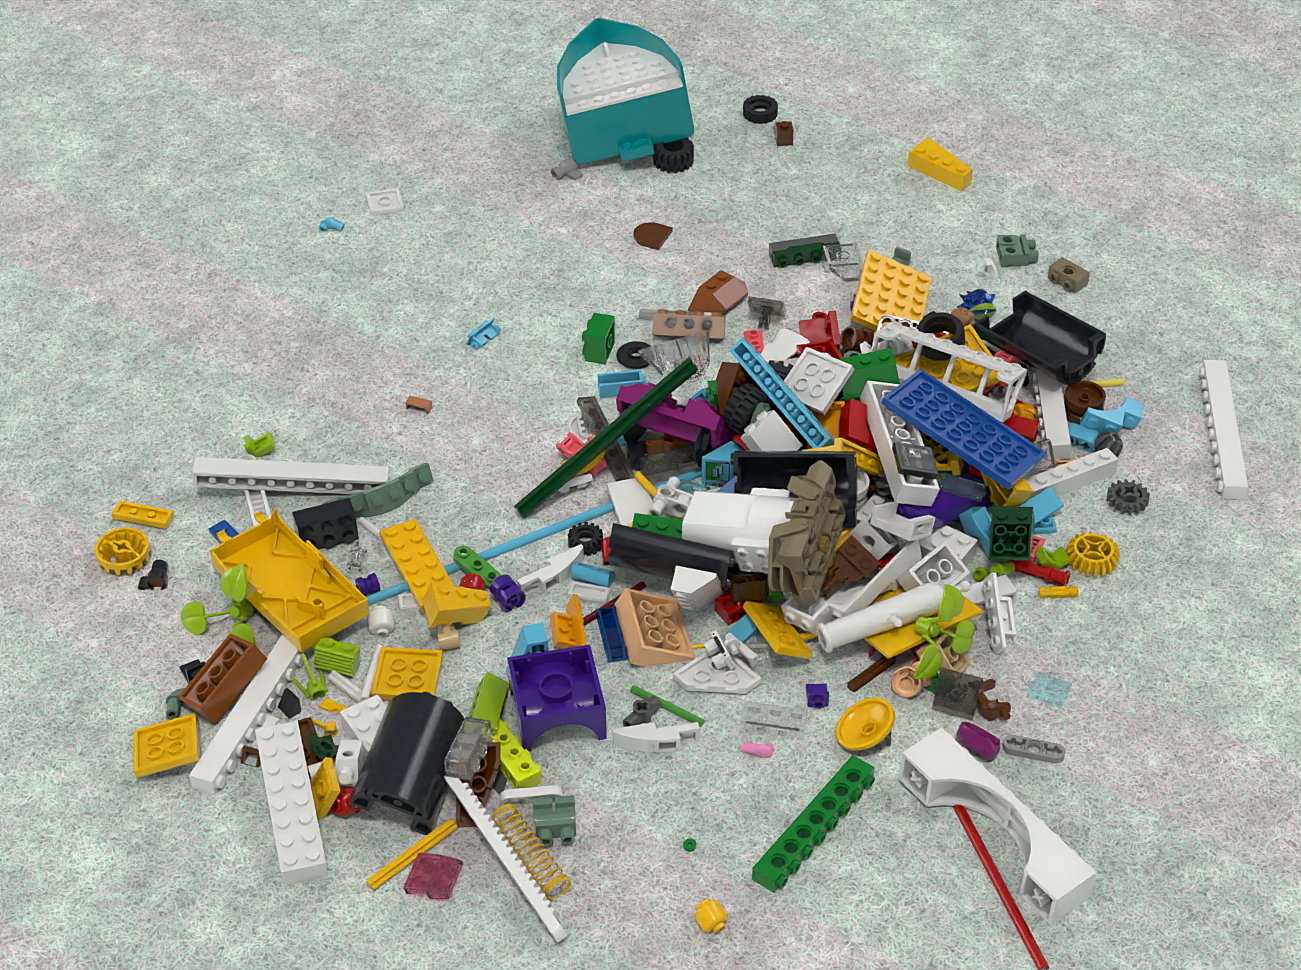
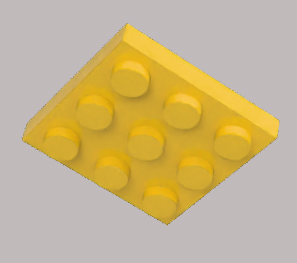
[371,647,443,700]
[134,713,200,778]

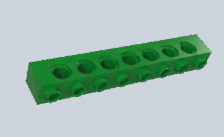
[752,755,875,893]

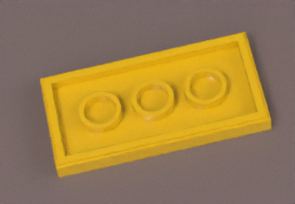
[743,601,813,659]

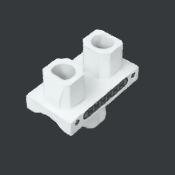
[704,630,741,670]

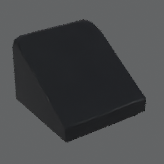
[278,688,301,719]

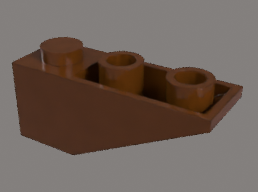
[716,362,749,416]

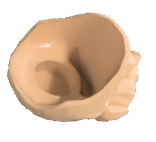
[892,661,932,698]

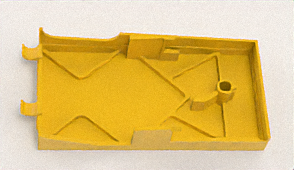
[210,508,370,653]

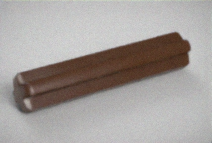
[847,656,896,692]

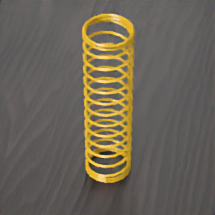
[492,804,571,900]

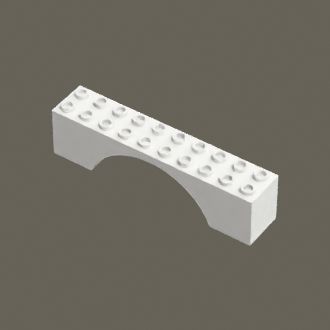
[898,727,1096,925]

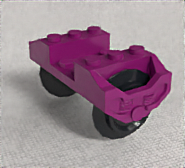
[616,382,738,467]

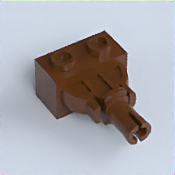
[820,535,880,597]

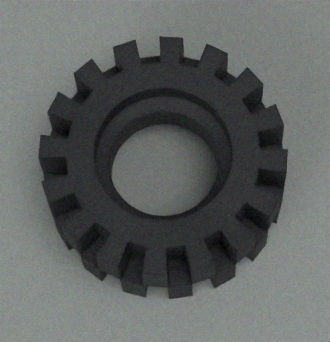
[568,522,603,556]

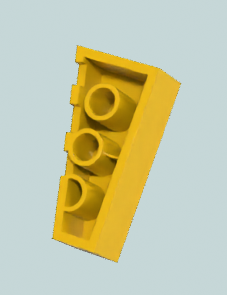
[908,137,973,191]

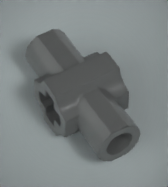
[623,696,661,727]

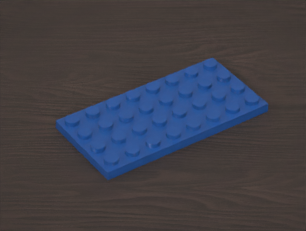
[881,369,1046,490]

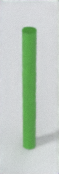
[630,685,705,727]

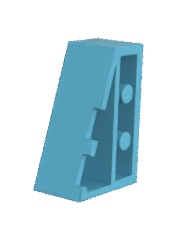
[506,622,549,681]

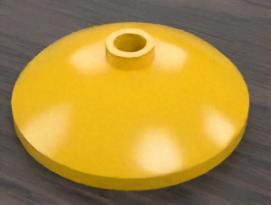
[836,697,895,751]

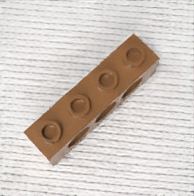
[652,309,726,339]

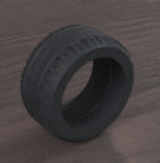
[916,312,965,361]

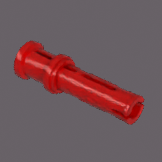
[1011,560,1071,586]

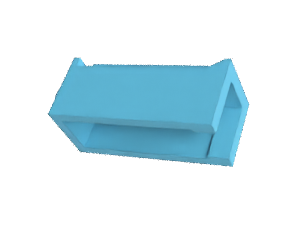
[597,369,647,398]

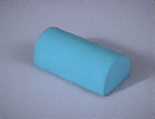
[571,562,615,588]

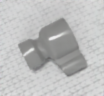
[550,157,583,180]

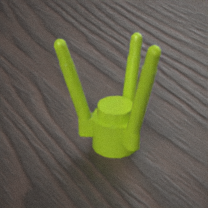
[292,653,328,701]

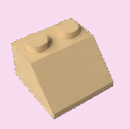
[916,629,971,680]

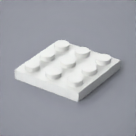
[784,347,855,415]

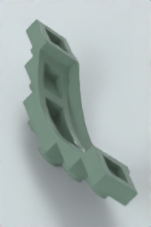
[322,462,434,518]

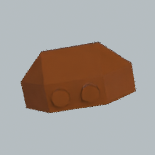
[688,270,748,313]

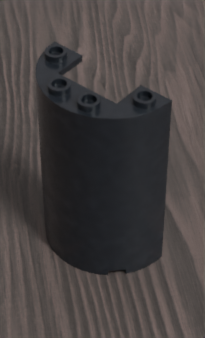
[974,291,1106,385]
[730,451,858,528]
[608,523,740,592]
[349,692,467,835]

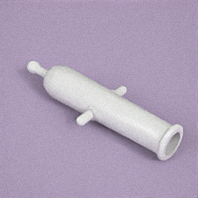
[816,580,970,653]

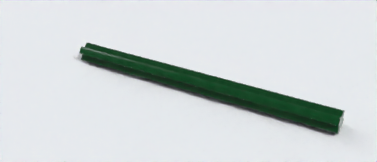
[514,358,698,518]

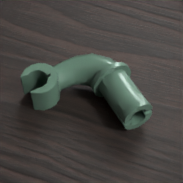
[166,688,185,720]

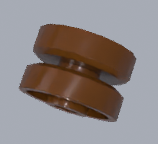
[1064,380,1106,425]

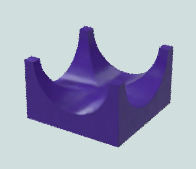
[507,644,607,752]

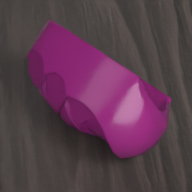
[956,722,1000,761]

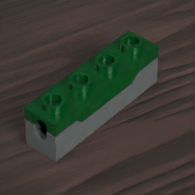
[769,234,841,268]

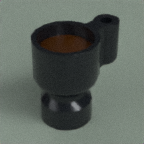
[138,560,168,590]

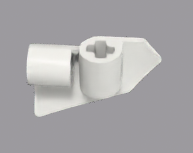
[760,328,810,363]

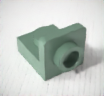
[892,247,911,266]

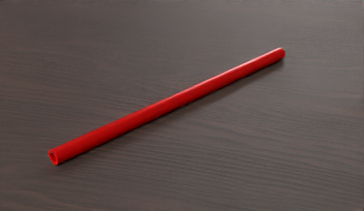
[952,804,1050,970]

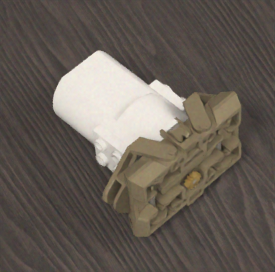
[682,460,846,608]

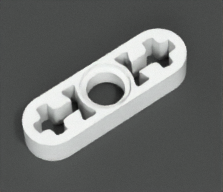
[499,785,563,809]

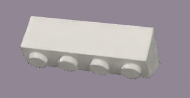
[671,566,724,611]

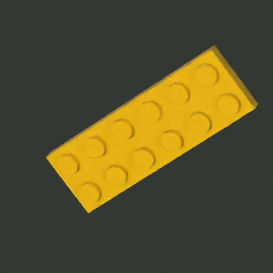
[379,518,454,612]

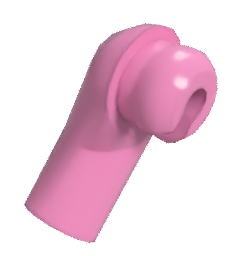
[741,742,774,758]

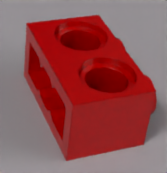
[714,591,762,626]

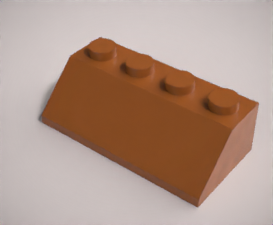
[177,633,268,724]

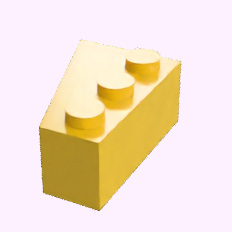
[981,471,1034,507]
[422,582,491,628]

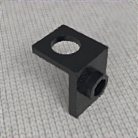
[179,659,205,684]

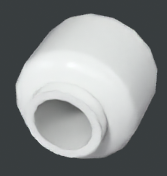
[367,606,395,637]

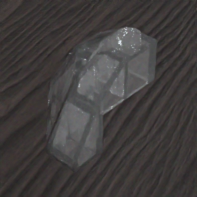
[638,331,710,384]

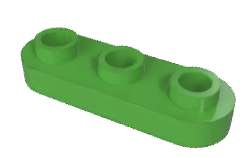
[453,546,501,589]

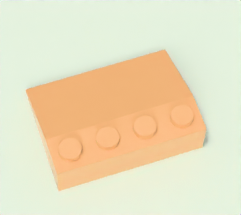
[614,588,695,667]

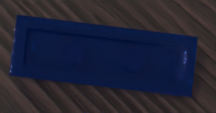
[596,606,628,663]

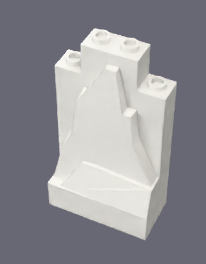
[781,512,922,635]

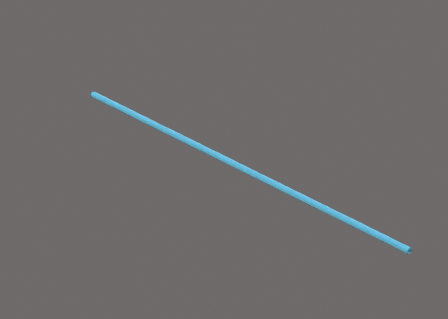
[366,467,702,606]

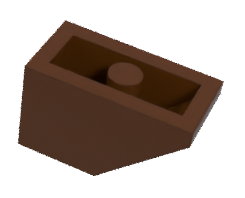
[773,121,794,146]

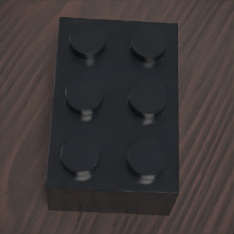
[292,498,359,550]

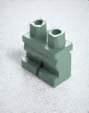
[996,234,1039,267]
[532,795,576,847]

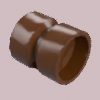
[840,326,874,352]

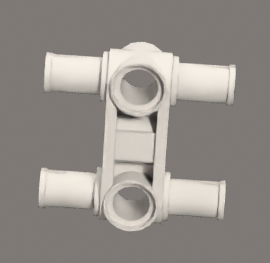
[648,476,713,519]

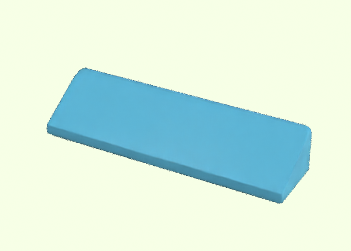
[1019,487,1064,525]

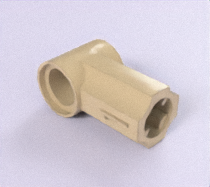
[436,623,460,651]

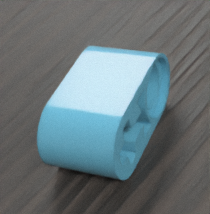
[1068,423,1099,453]

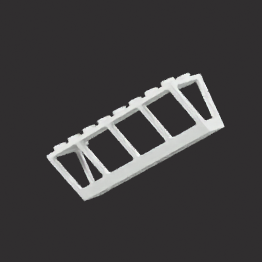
[871,321,1027,422]

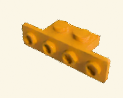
[550,594,586,649]

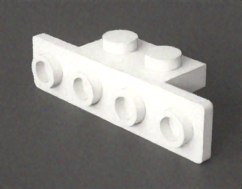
[983,572,1016,654]

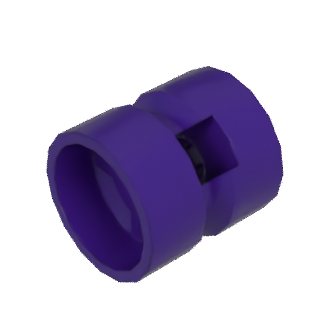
[489,574,526,612]

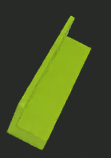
[464,671,509,736]

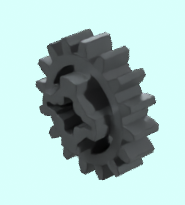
[1106,479,1150,515]

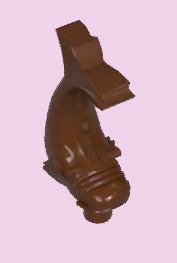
[968,679,1011,721]

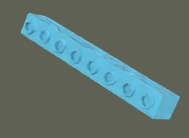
[729,337,835,448]

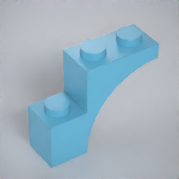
[1080,397,1144,434]
[959,507,992,558]

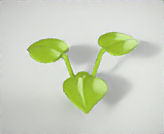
[180,564,255,645]
[913,584,975,679]

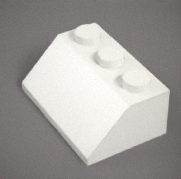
[896,541,970,591]

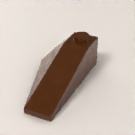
[456,742,501,827]

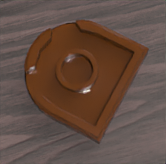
[633,222,673,250]

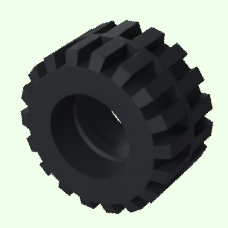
[653,138,694,173]
[722,383,770,436]

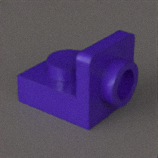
[806,683,829,709]

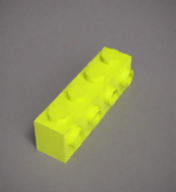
[476,717,542,789]

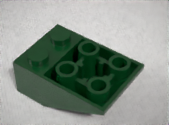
[989,506,1035,560]

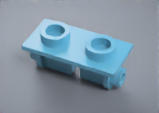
[466,318,501,349]

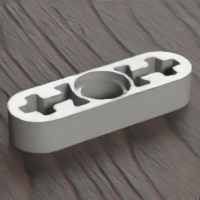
[1003,735,1066,764]

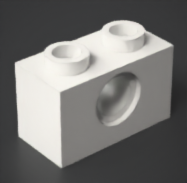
[849,514,899,561]

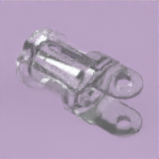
[346,540,368,574]

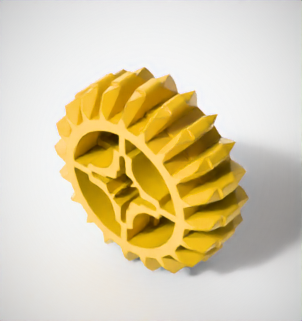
[1066,531,1120,578]

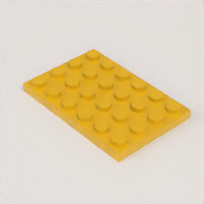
[850,250,932,331]

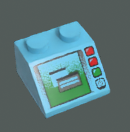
[702,441,744,487]

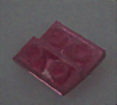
[403,853,464,899]

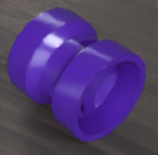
[355,573,381,596]

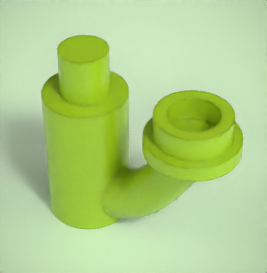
[973,561,1015,582]

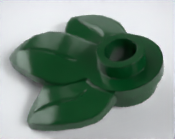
[307,732,339,760]

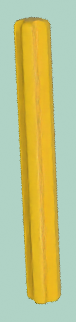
[366,819,458,890]

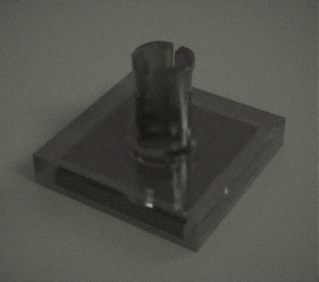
[747,296,787,329]
[932,667,983,720]

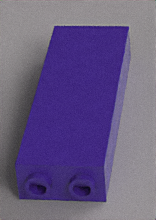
[896,473,993,529]

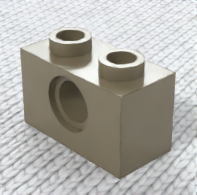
[1048,257,1090,294]

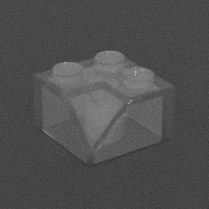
[822,243,864,282]

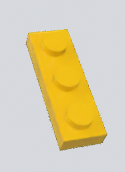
[111,500,174,529]

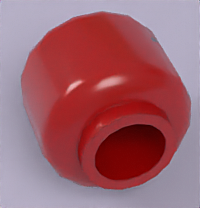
[459,573,486,591]
[331,787,361,817]

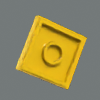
[310,757,340,820]

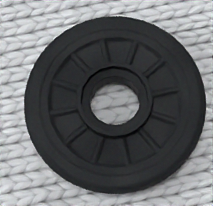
[616,341,656,369]

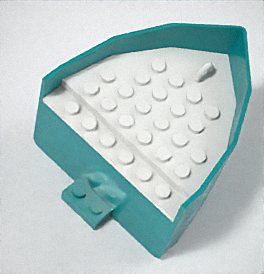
[557,18,694,164]

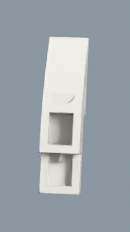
[517,544,584,595]
[612,722,700,752]

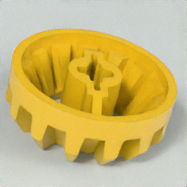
[95,527,151,576]

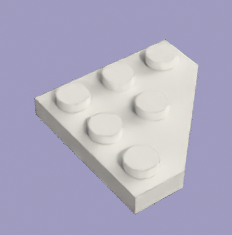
[673,651,761,694]

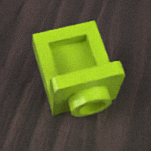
[244,432,275,458]
[1035,546,1070,570]

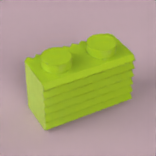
[313,638,360,677]

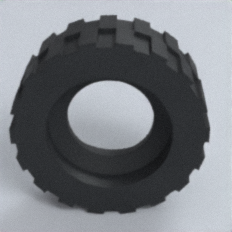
[743,95,778,124]

